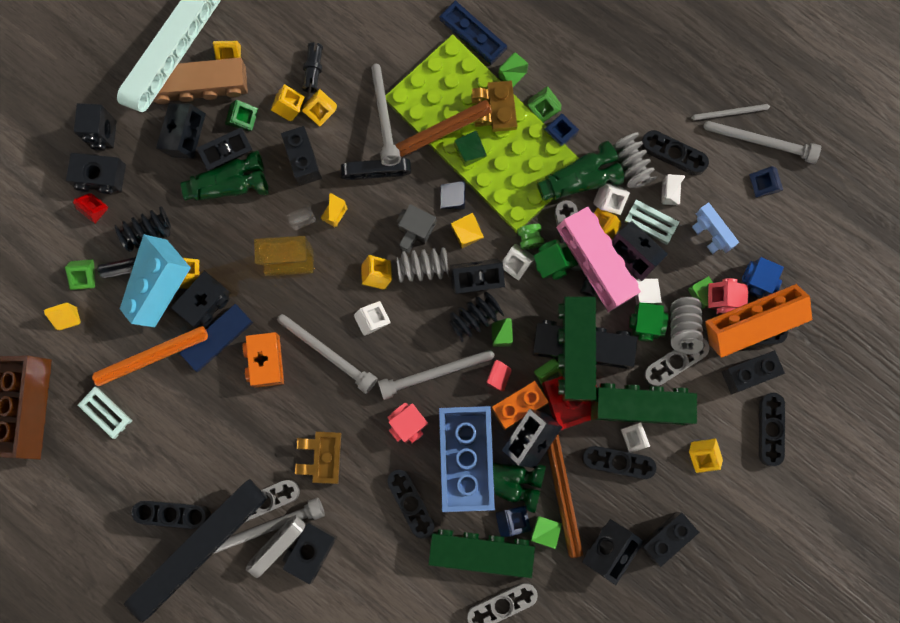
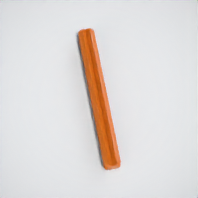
[92,326,208,386]

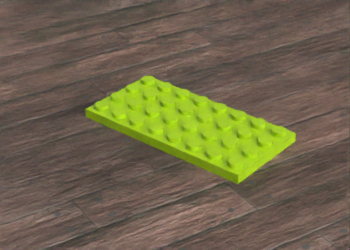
[385,34,579,233]

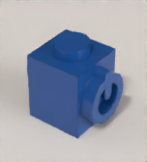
[742,257,784,299]

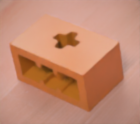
[243,332,284,388]
[491,381,548,430]

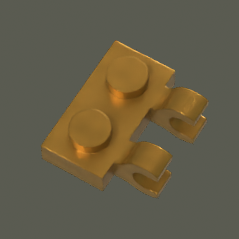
[471,80,517,132]
[295,432,341,484]

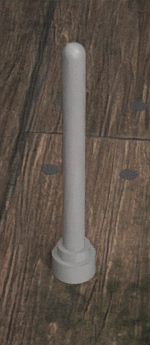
[371,63,401,166]
[704,121,821,164]
[277,314,378,394]
[378,350,494,400]
[214,497,325,554]

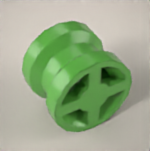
[517,224,545,250]

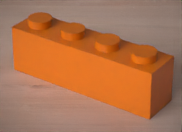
[705,284,812,358]

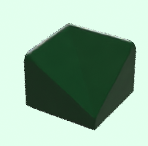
[454,131,487,167]

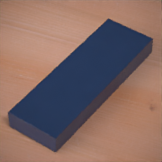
[439,0,507,65]
[180,304,253,372]

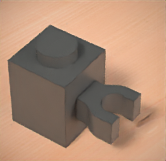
[397,204,437,254]

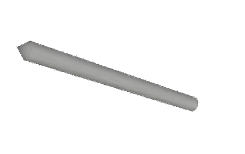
[691,104,770,121]

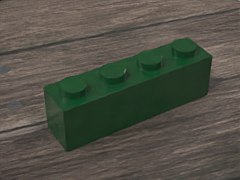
[558,297,596,402]
[591,383,697,425]
[428,529,535,578]

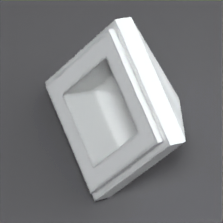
[621,422,650,453]

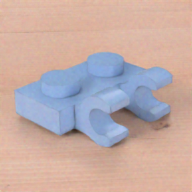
[692,202,739,254]

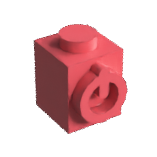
[708,278,748,315]
[387,402,429,443]

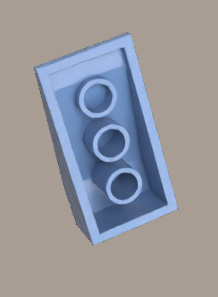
[439,406,495,512]

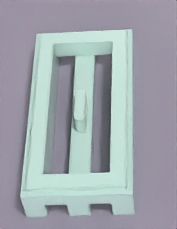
[624,200,679,245]
[78,387,133,439]

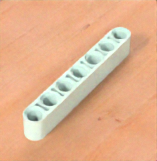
[117,0,221,112]

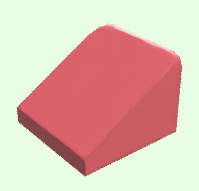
[486,360,512,391]

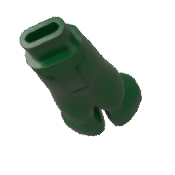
[537,141,624,201]
[181,150,269,201]
[493,462,546,513]

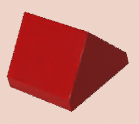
[73,193,108,224]

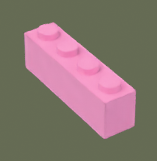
[556,207,641,312]

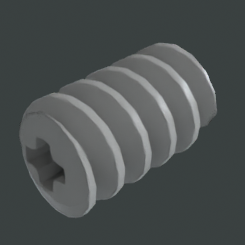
[613,132,658,188]
[397,247,449,283]
[670,297,704,354]

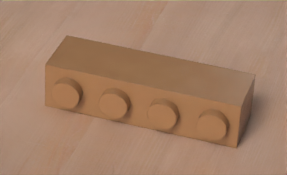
[153,58,248,104]

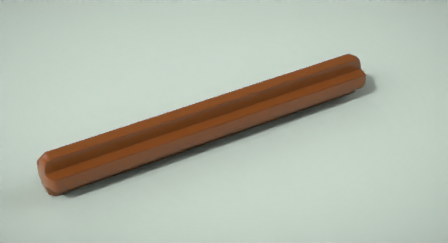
[395,100,492,157]
[547,435,583,558]

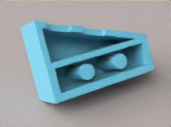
[120,234,191,327]

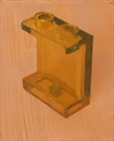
[254,236,314,276]

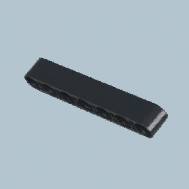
[124,479,268,623]

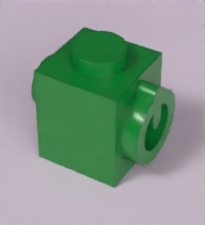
[534,239,578,280]
[629,302,668,342]

